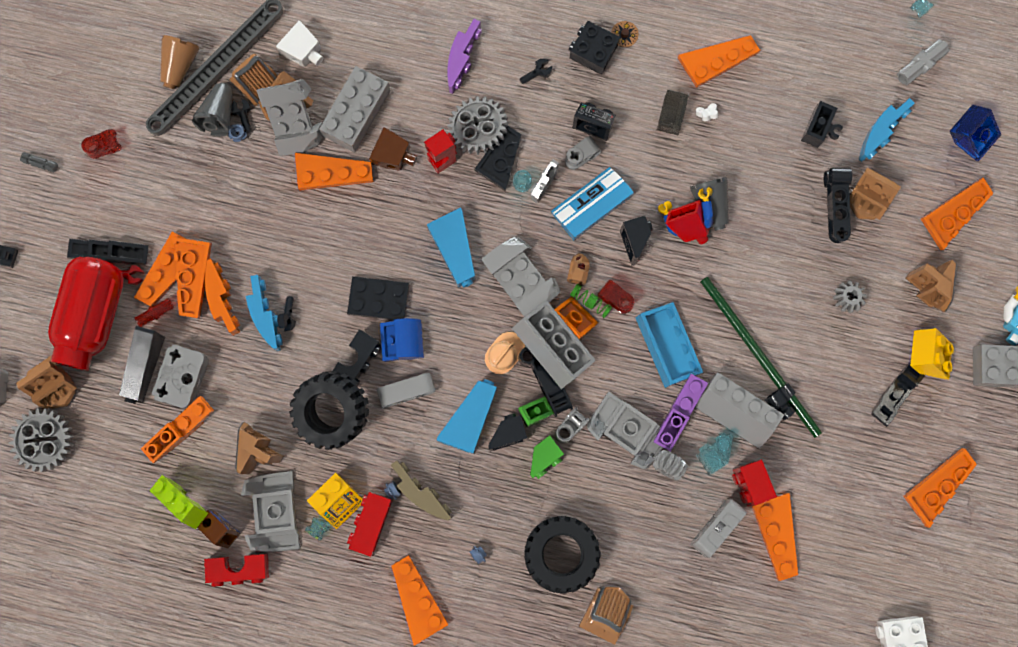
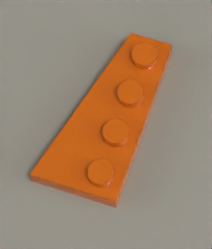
[677,35,760,88]
[295,153,374,191]
[921,178,993,251]
[134,232,186,307]
[172,237,212,319]
[903,448,977,528]
[752,493,798,581]
[392,555,449,646]

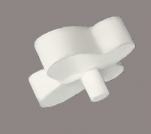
[696,103,718,121]

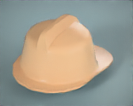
[485,332,525,374]

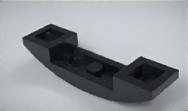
[871,361,925,427]

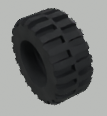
[289,371,369,450]
[524,516,601,594]

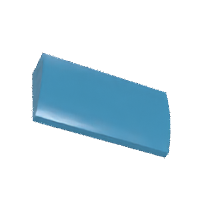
[635,302,703,388]

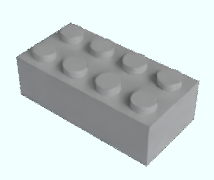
[319,66,390,153]
[973,345,1018,388]

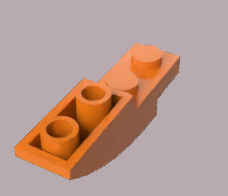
[205,258,240,336]
[141,396,214,463]

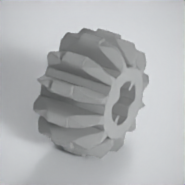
[833,281,867,313]
[653,450,688,480]

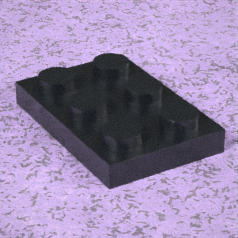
[347,276,409,320]

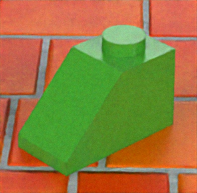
[518,396,554,428]

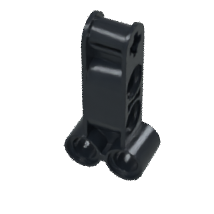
[823,167,852,243]
[518,347,573,417]

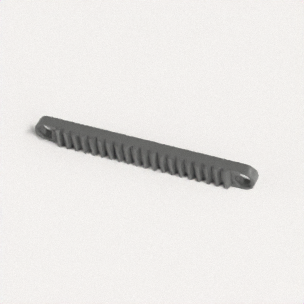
[146,0,283,136]

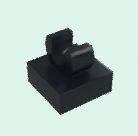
[0,245,18,268]

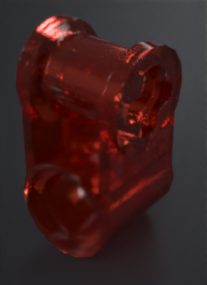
[81,129,122,159]
[597,280,634,314]

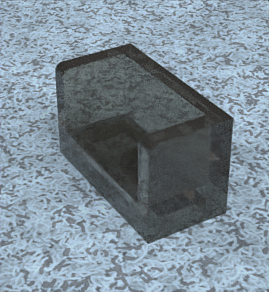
[657,90,689,135]

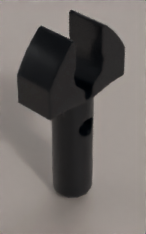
[520,59,552,84]
[231,98,252,133]
[277,296,296,332]

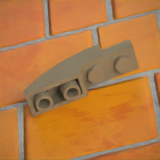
[391,461,452,521]

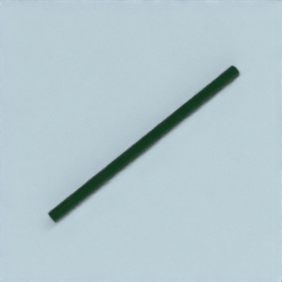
[700,277,822,438]

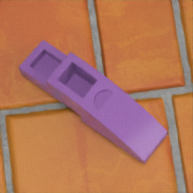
[447,19,482,94]
[653,373,708,452]

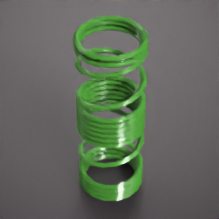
[570,283,612,318]

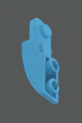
[859,98,915,162]
[246,275,283,351]

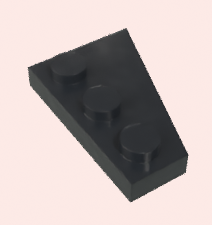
[474,126,522,191]

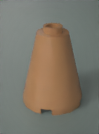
[160,35,199,90]

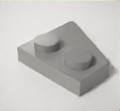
[530,159,559,203]

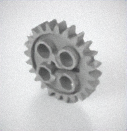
[447,96,508,155]
[8,408,74,472]

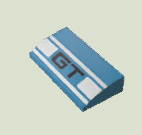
[551,167,634,241]

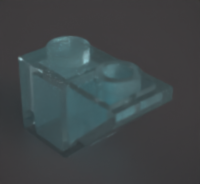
[696,433,733,475]

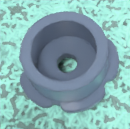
[228,124,247,142]
[384,481,401,500]
[470,546,487,565]

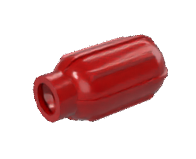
[48,257,124,371]

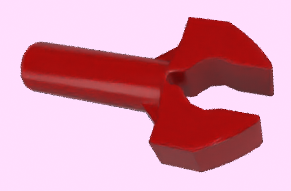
[120,265,144,285]

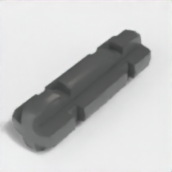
[20,152,58,173]

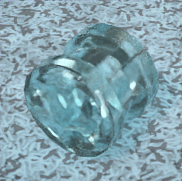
[910,0,934,18]
[513,170,532,192]
[305,517,330,541]

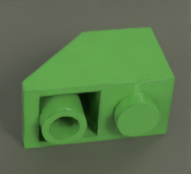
[530,436,564,479]

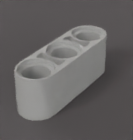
[377,373,436,408]

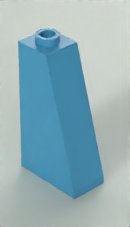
[427,207,475,288]
[437,379,497,454]

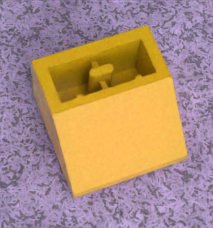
[910,328,954,379]

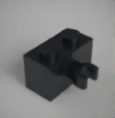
[801,101,843,148]

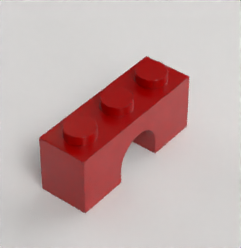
[424,129,457,174]
[204,554,269,587]

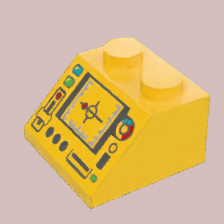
[307,473,363,529]

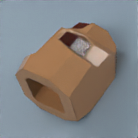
[567,253,590,285]

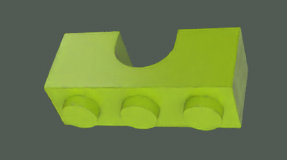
[149,475,208,529]

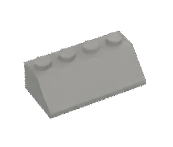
[512,300,596,389]
[695,372,784,449]

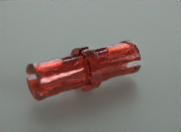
[134,298,174,327]

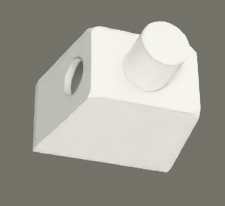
[276,21,324,67]

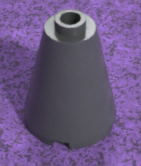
[192,82,233,137]
[690,177,729,231]

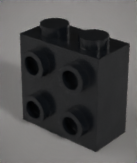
[568,21,621,75]

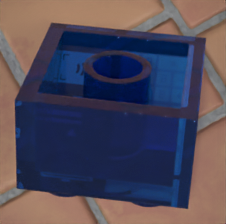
[950,105,1001,161]

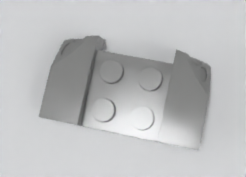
[256,79,322,156]
[481,237,560,317]
[587,391,663,469]
[241,471,300,553]

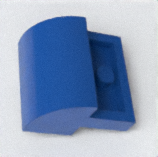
[380,318,424,362]

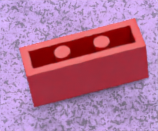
[347,492,393,557]

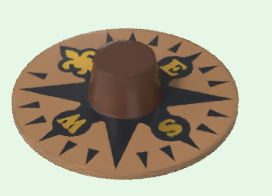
[611,21,639,47]

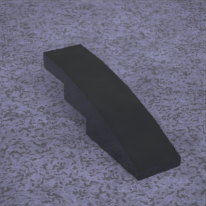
[67,238,149,264]

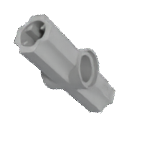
[897,39,950,86]

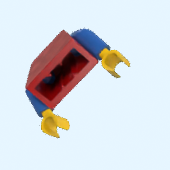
[658,187,713,245]

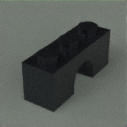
[333,329,381,386]

